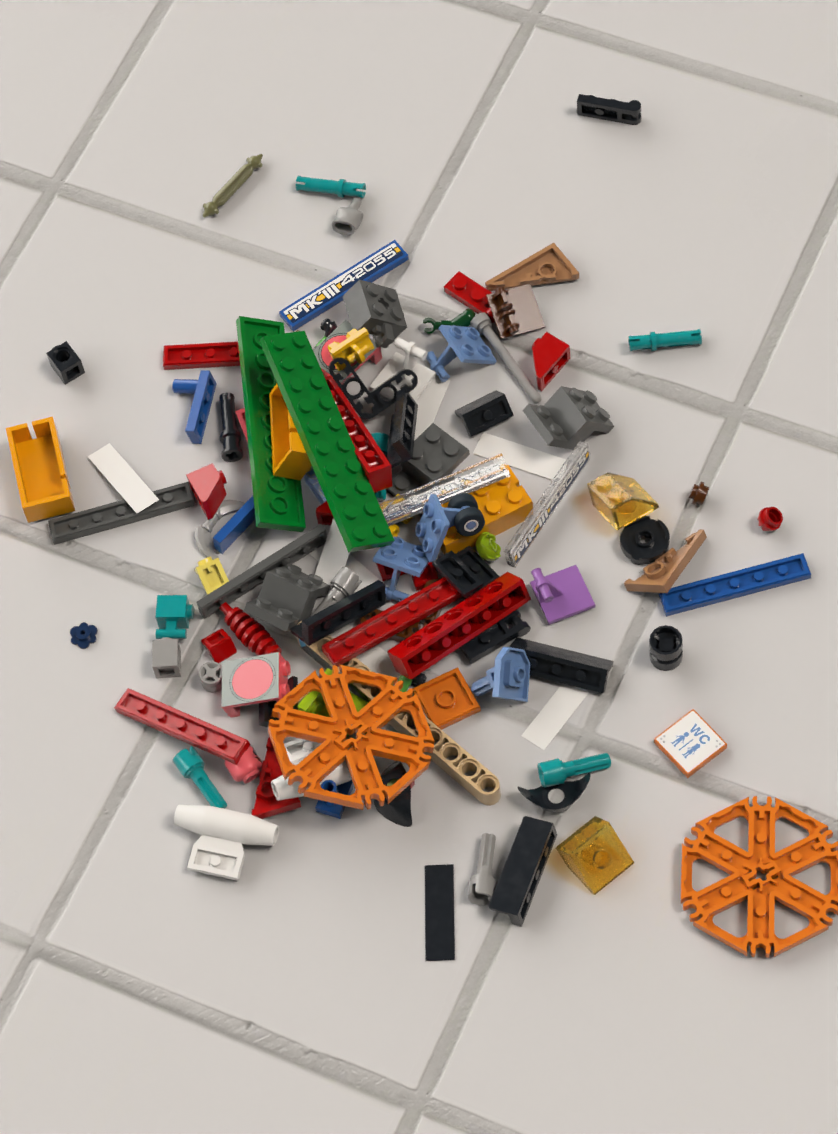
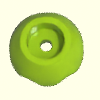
[476,532,501,561]

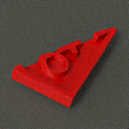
[251,737,301,819]

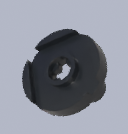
[620,515,670,565]

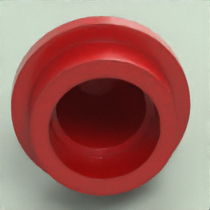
[757,507,783,531]

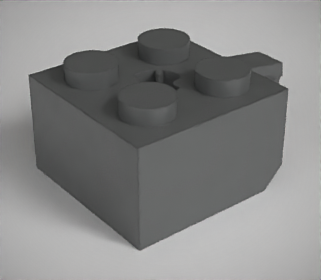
[343,280,407,348]

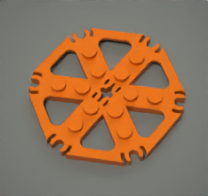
[268,665,435,810]
[681,796,838,958]

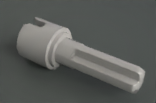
[311,566,362,616]
[468,833,496,906]

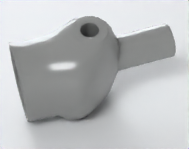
[332,198,363,235]

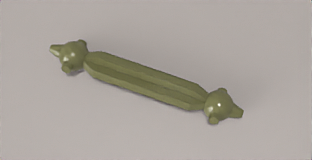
[202,154,263,218]

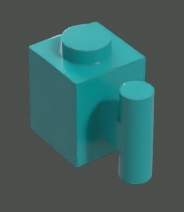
[155,595,194,639]

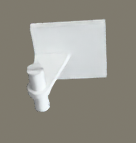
[370,337,436,402]

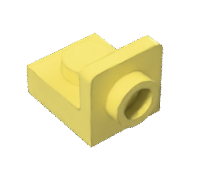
[195,556,229,595]

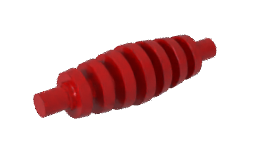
[219,602,282,656]

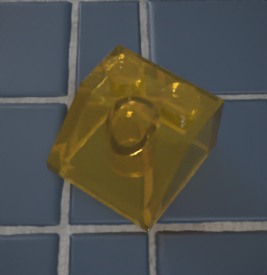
[587,472,659,531]
[556,816,634,895]

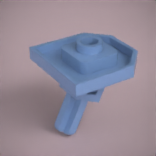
[471,647,530,702]

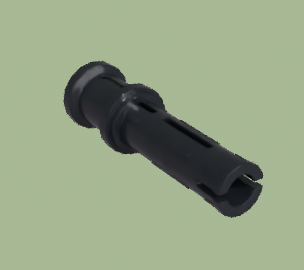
[219,393,243,462]

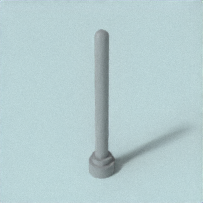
[470,312,541,403]

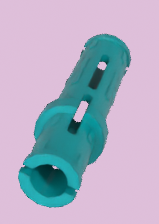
[296,176,366,198]
[628,329,702,351]

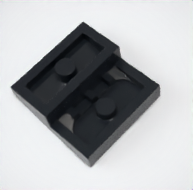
[432,546,500,597]

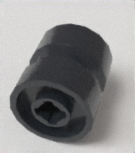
[649,625,683,671]

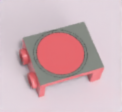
[313,320,382,384]
[221,652,291,718]

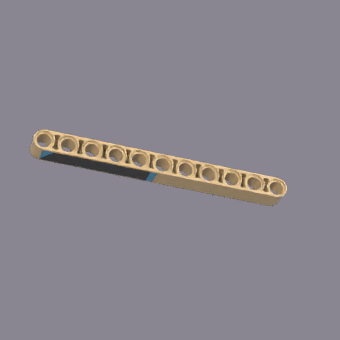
[297,621,501,806]

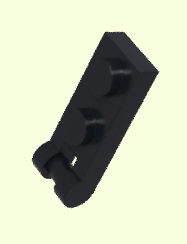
[577,94,641,125]
[459,609,531,664]

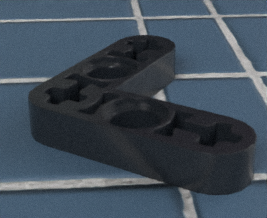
[329,357,418,419]

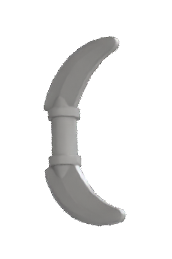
[195,500,245,560]

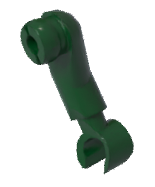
[423,309,475,334]

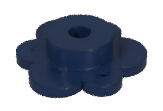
[70,622,98,649]

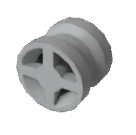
[199,661,222,693]

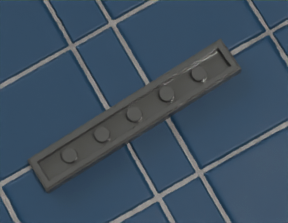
[48,482,195,545]
[197,524,327,619]

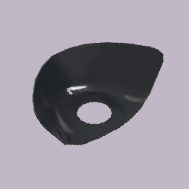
[373,761,412,827]
[518,773,590,814]

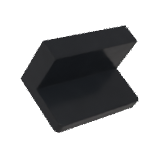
[455,390,514,437]

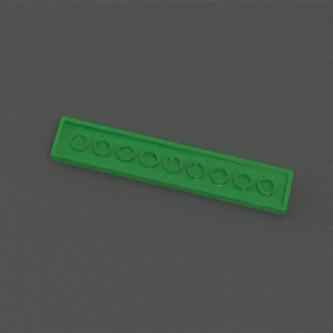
[236,316,306,532]
[259,331,395,553]

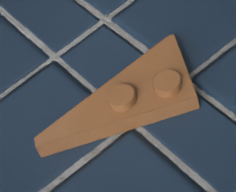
[485,243,579,291]
[624,529,707,593]

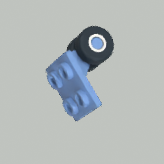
[415,493,485,562]

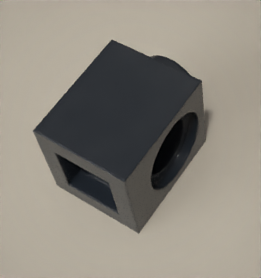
[46,341,85,385]

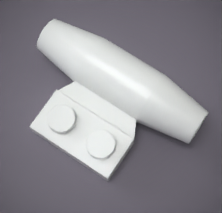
[271,739,352,800]
[174,805,279,881]

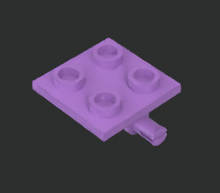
[530,565,595,624]

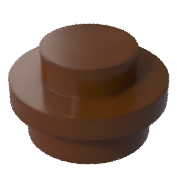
[689,481,709,506]

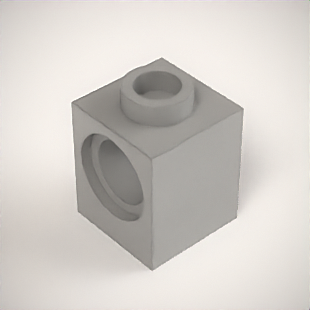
[152,637,181,679]

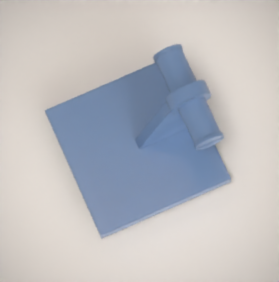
[426,325,497,382]
[373,537,429,602]

